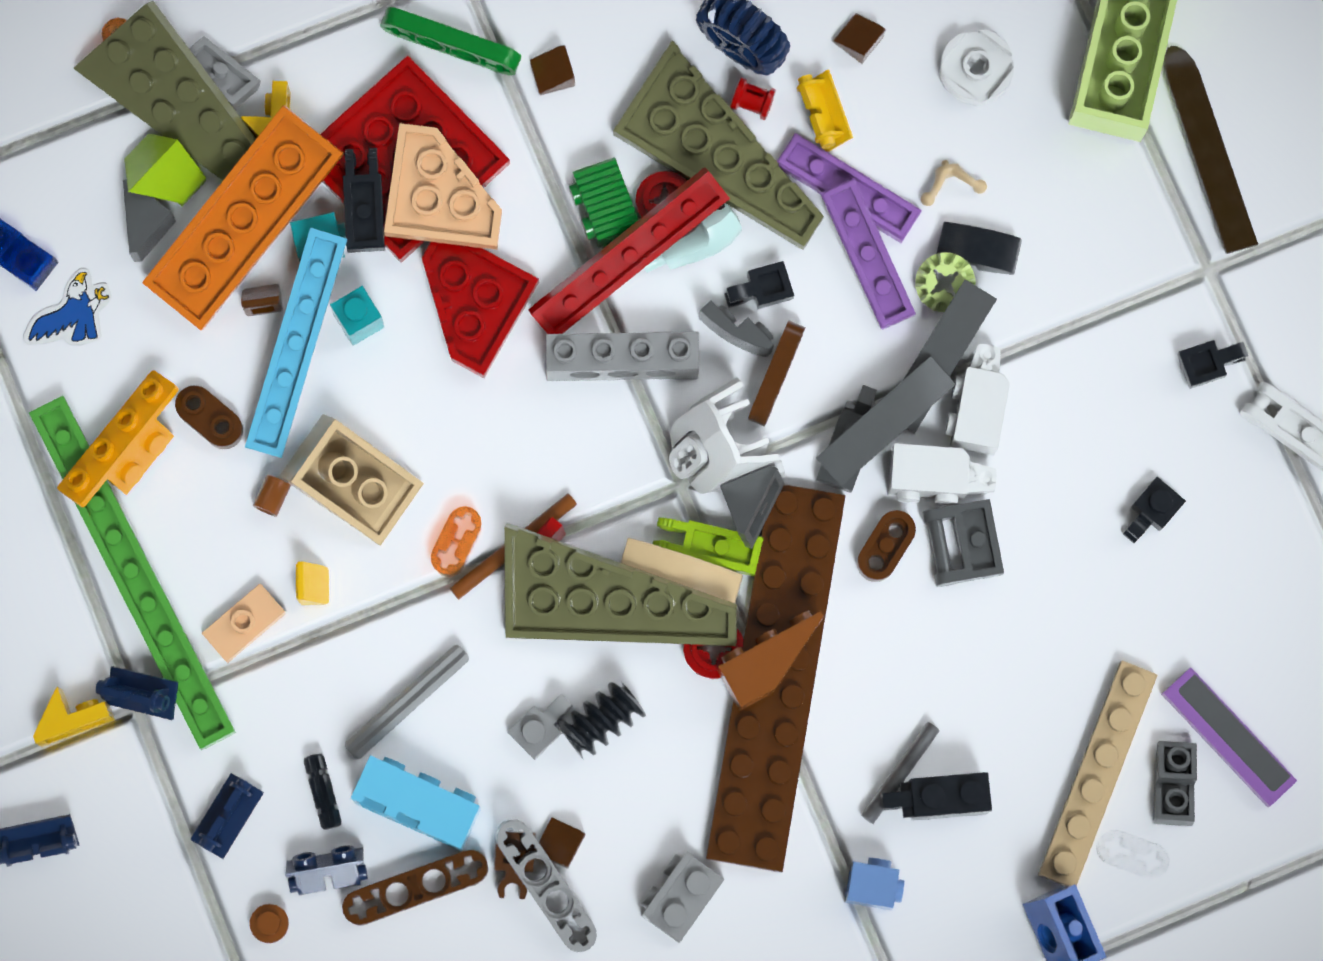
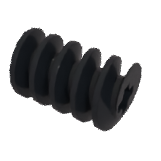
[558,682,646,760]

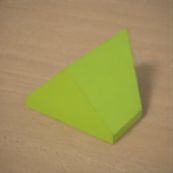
[124,133,207,207]

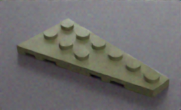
[73,1,256,181]
[613,40,824,251]
[504,523,737,646]

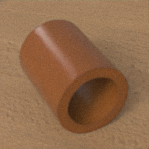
[253,474,291,517]

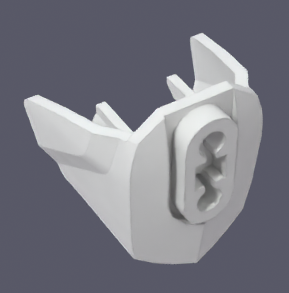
[669,377,785,494]

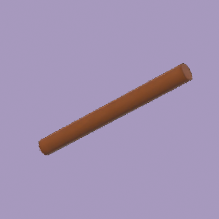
[449,493,577,600]

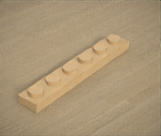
[1038,660,1158,887]

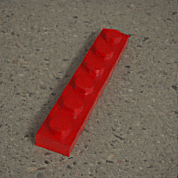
[528,167,730,334]

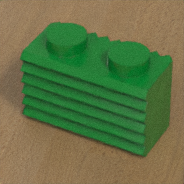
[568,157,638,248]

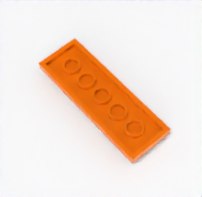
[142,105,344,331]

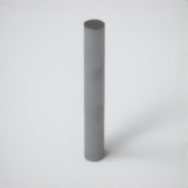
[861,722,940,824]

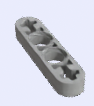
[495,819,597,952]

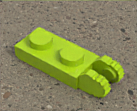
[652,517,763,577]

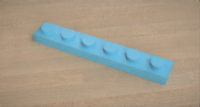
[245,228,348,458]

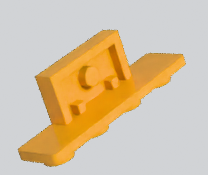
[57,370,179,507]

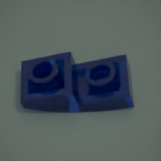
[0,219,59,291]

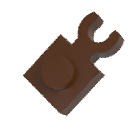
[493,830,536,899]

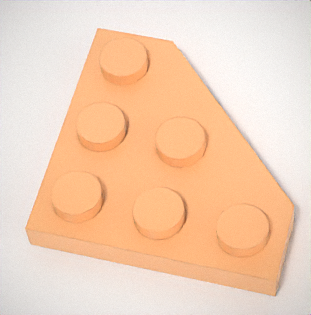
[384,123,502,250]

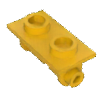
[796,70,854,152]

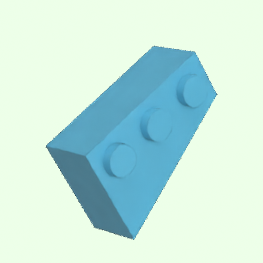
[351,755,481,851]

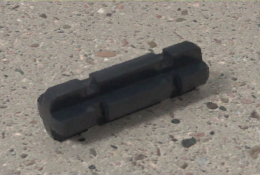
[303,753,342,830]

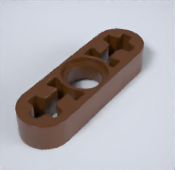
[747,320,806,427]

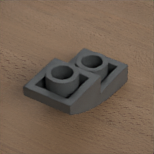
[699,300,774,357]
[1154,741,1197,826]

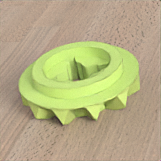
[915,252,976,312]

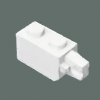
[945,343,1011,456]
[888,443,997,505]

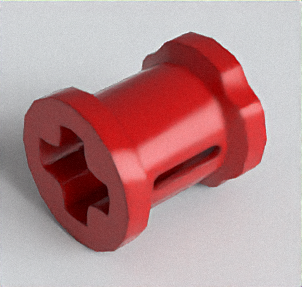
[731,77,777,121]

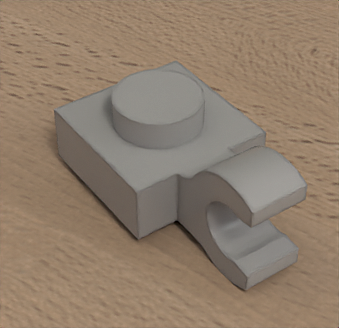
[507,694,573,760]

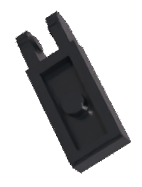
[343,148,386,253]

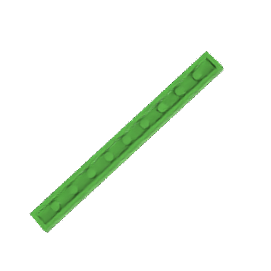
[29,395,236,751]

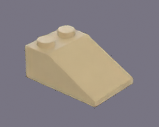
[279,414,424,546]

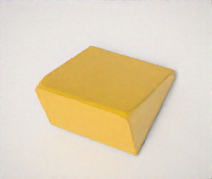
[296,561,329,605]

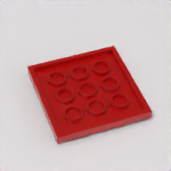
[320,55,510,263]

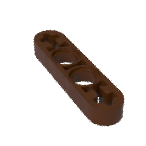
[342,850,489,926]

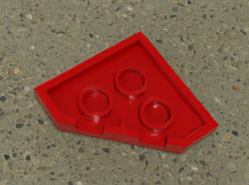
[422,242,539,379]

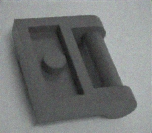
[922,499,1005,587]

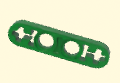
[380,7,522,76]

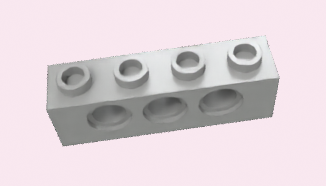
[546,332,699,381]

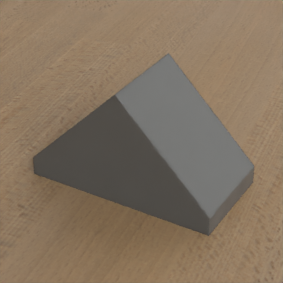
[123,180,176,262]
[720,465,785,549]

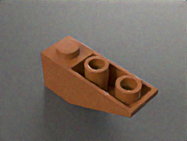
[717,610,824,711]

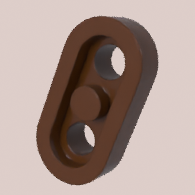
[175,385,243,449]
[857,510,916,582]

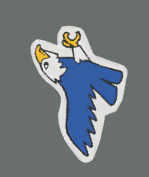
[23,268,112,346]

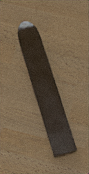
[1164,46,1258,254]

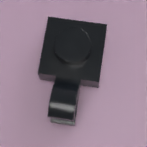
[724,261,795,310]
[1177,340,1249,389]
[1123,476,1186,543]

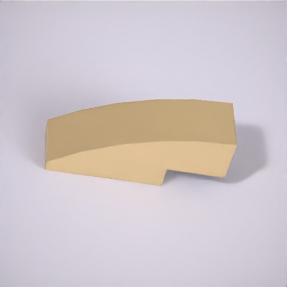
[621,538,743,603]

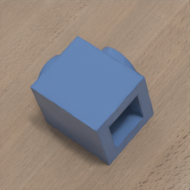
[844,858,905,910]

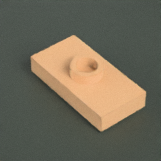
[202,583,286,663]

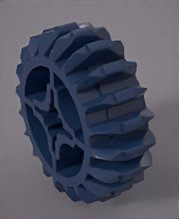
[695,0,791,76]

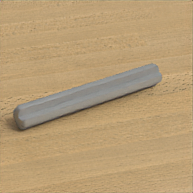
[345,644,469,759]

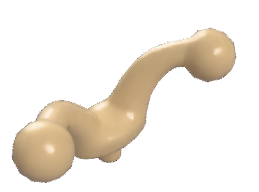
[920,160,987,206]

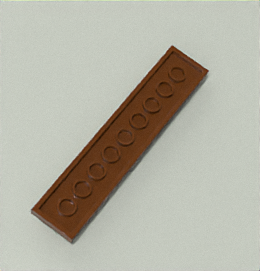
[706,484,846,873]

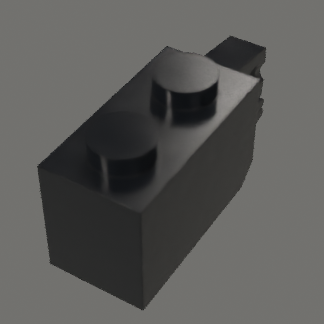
[880,772,992,821]

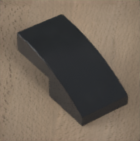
[936,221,1022,275]

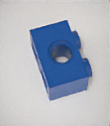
[1022,884,1107,961]

